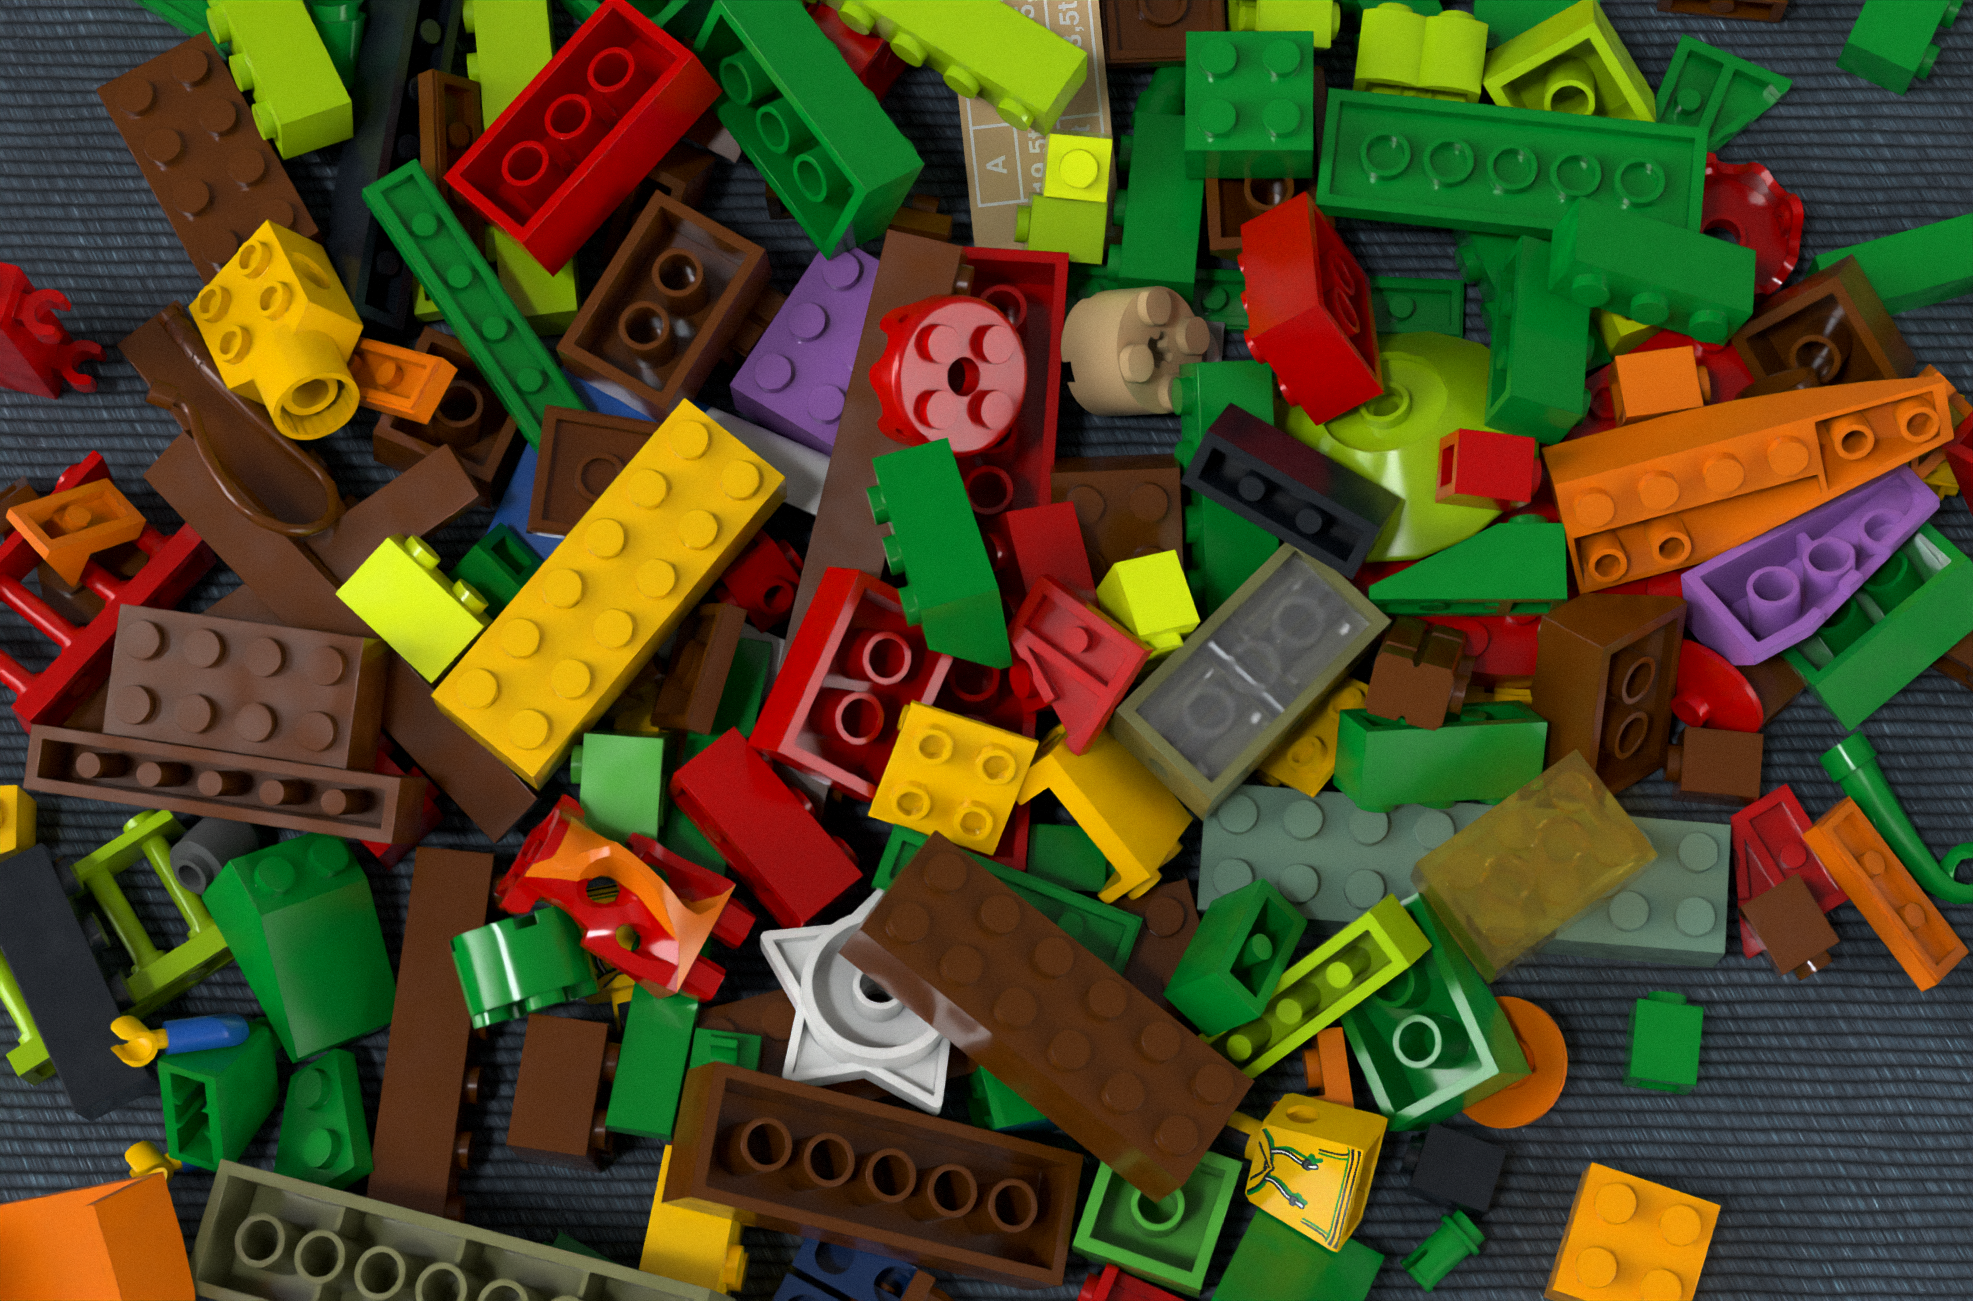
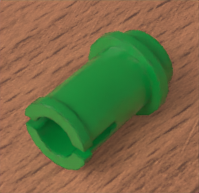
[1399,1209,1486,1294]

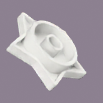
[760,890,950,1116]

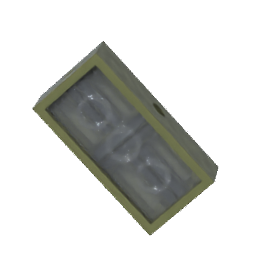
[1108,542,1391,821]

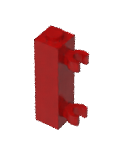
[0,262,108,400]

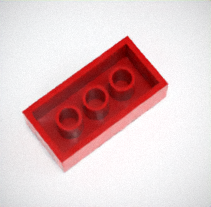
[443,0,723,277]

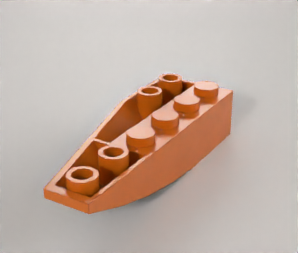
[1541,376,1954,595]

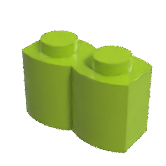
[1353,2,1489,103]

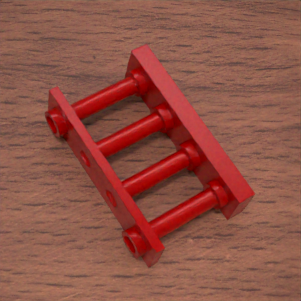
[0,450,217,735]

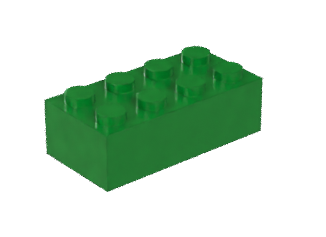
[691,0,925,261]

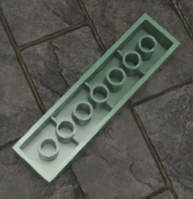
[1196,784,1731,968]

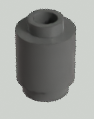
[170,816,262,895]

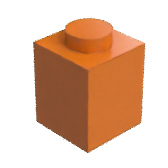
[1607,346,1711,428]

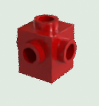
[712,528,804,634]

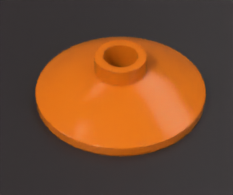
[1462,996,1568,1129]

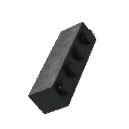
[0,843,162,1122]

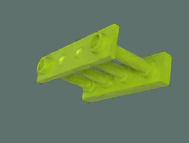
[0,809,236,1086]

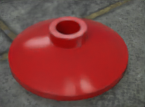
[1670,639,1764,733]

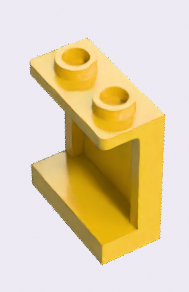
[1016,717,1193,905]

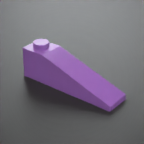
[1681,463,1940,666]

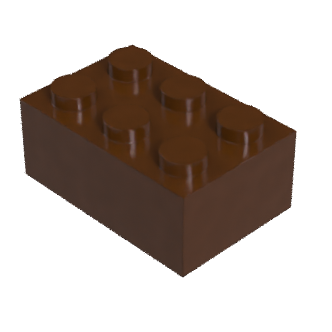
[556,189,773,423]

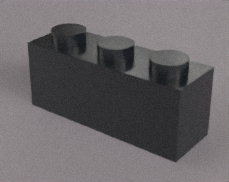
[1181,402,1401,580]

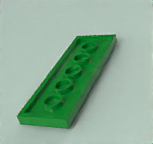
[1315,88,1709,239]

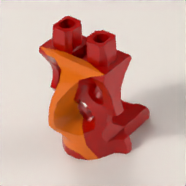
[494,794,756,1003]

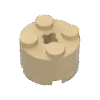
[1061,286,1210,417]

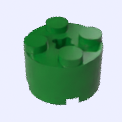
[449,906,600,1030]

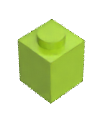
[1014,192,1108,265]

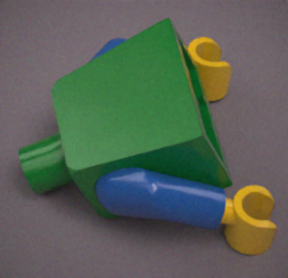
[111,1012,282,1185]

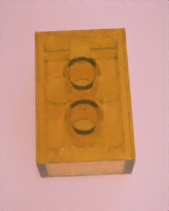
[1409,749,1658,984]

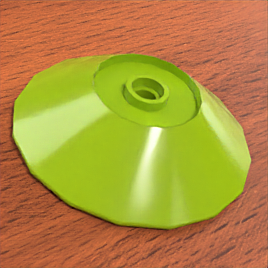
[1273,331,1539,563]

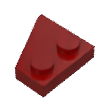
[1006,574,1154,756]
[1729,783,1850,961]

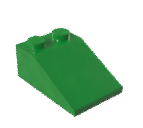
[201,832,396,1064]
[1339,892,1532,1131]

